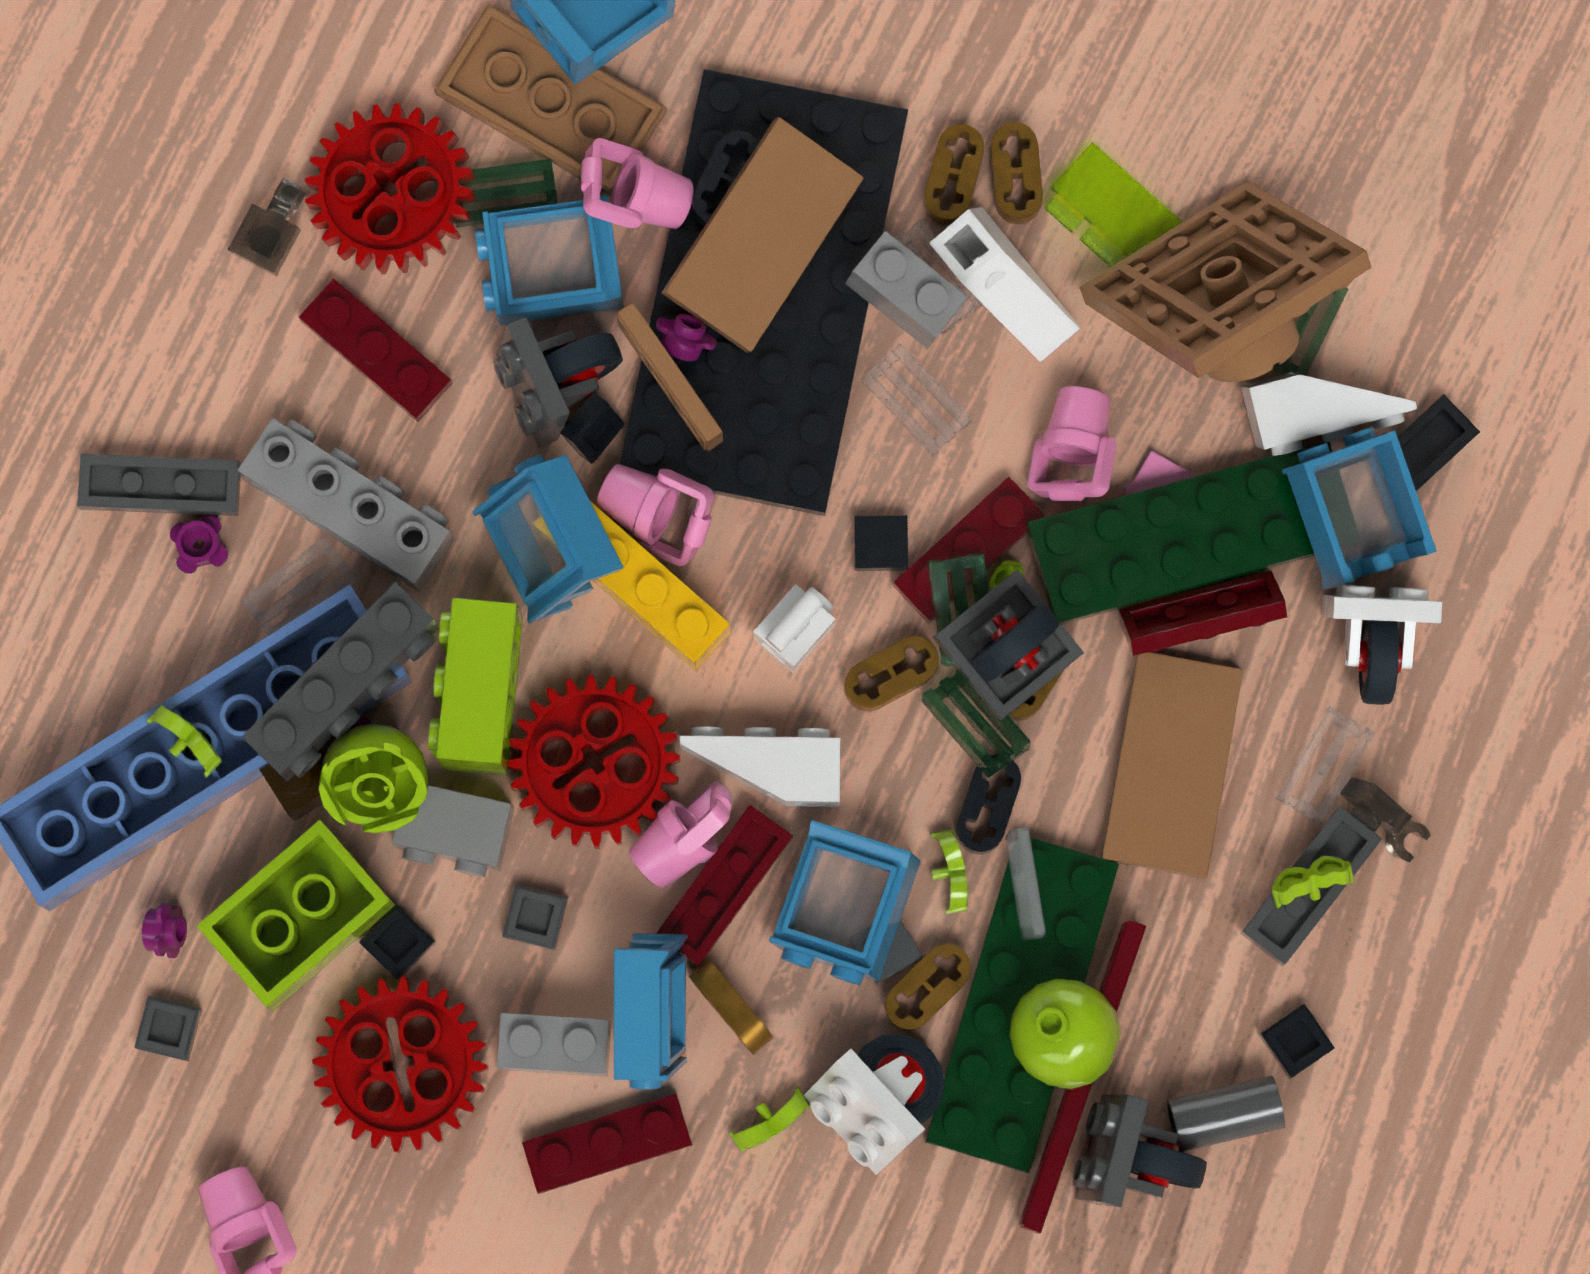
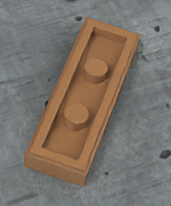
[617,302,723,452]

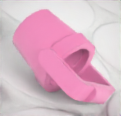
[581,138,694,229]
[1028,386,1116,501]
[596,464,714,567]
[629,781,732,889]
[198,1167,297,1274]

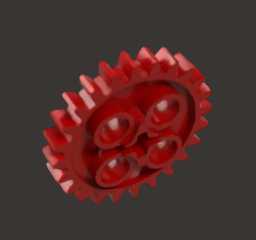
[305,103,476,274]
[507,675,681,849]
[312,976,489,1153]

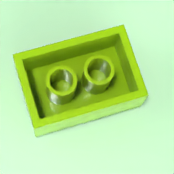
[428,598,523,776]
[197,820,395,1012]

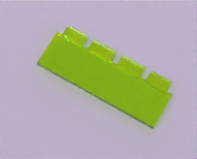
[1045,142,1183,268]

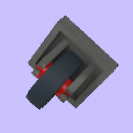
[493,317,623,448]
[933,569,1084,720]
[1072,1094,1207,1207]

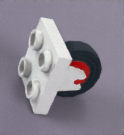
[1321,585,1442,705]
[804,1034,945,1175]

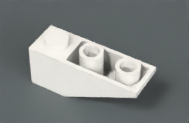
[930,207,1081,362]
[1241,372,1417,456]
[680,727,841,807]

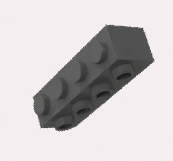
[242,582,439,782]

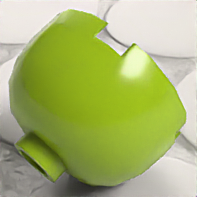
[319,723,428,833]
[1009,979,1121,1089]

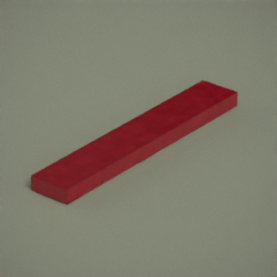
[1019,920,1146,1234]

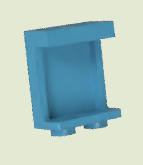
[511,0,675,85]

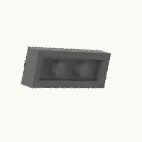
[77,454,241,516]
[1241,806,1382,966]

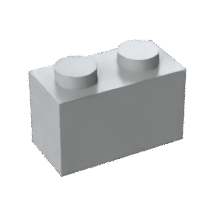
[845,231,968,349]
[392,785,514,877]
[497,1013,611,1077]

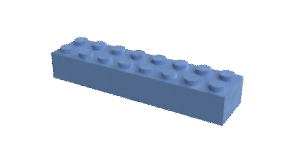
[0,585,412,911]

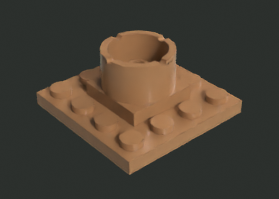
[1079,181,1372,382]

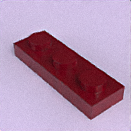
[299,278,453,422]
[893,477,1045,624]
[1118,570,1287,656]
[656,805,793,967]
[522,1094,693,1194]

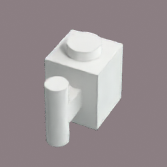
[753,584,836,673]

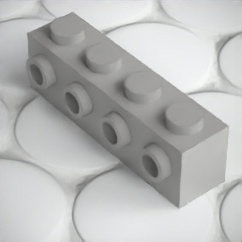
[237,418,454,592]

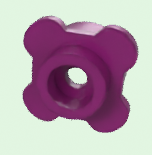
[656,314,717,361]
[170,516,228,574]
[142,903,187,958]

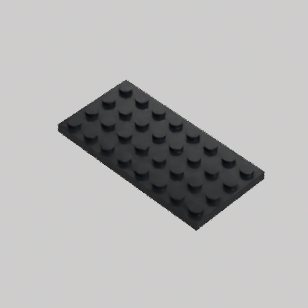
[620,69,908,516]

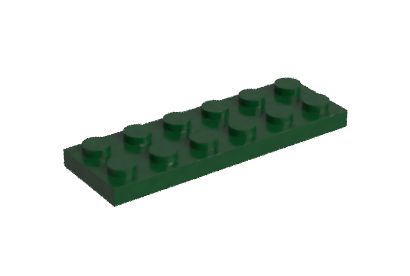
[1025,442,1360,625]
[925,833,1119,1173]

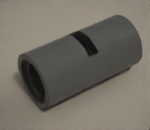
[1167,1075,1285,1152]

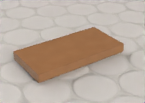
[434,3,667,197]
[662,117,864,353]
[1101,652,1243,879]

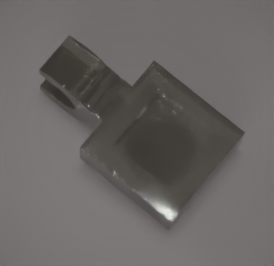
[228,178,306,277]
[1339,777,1431,862]

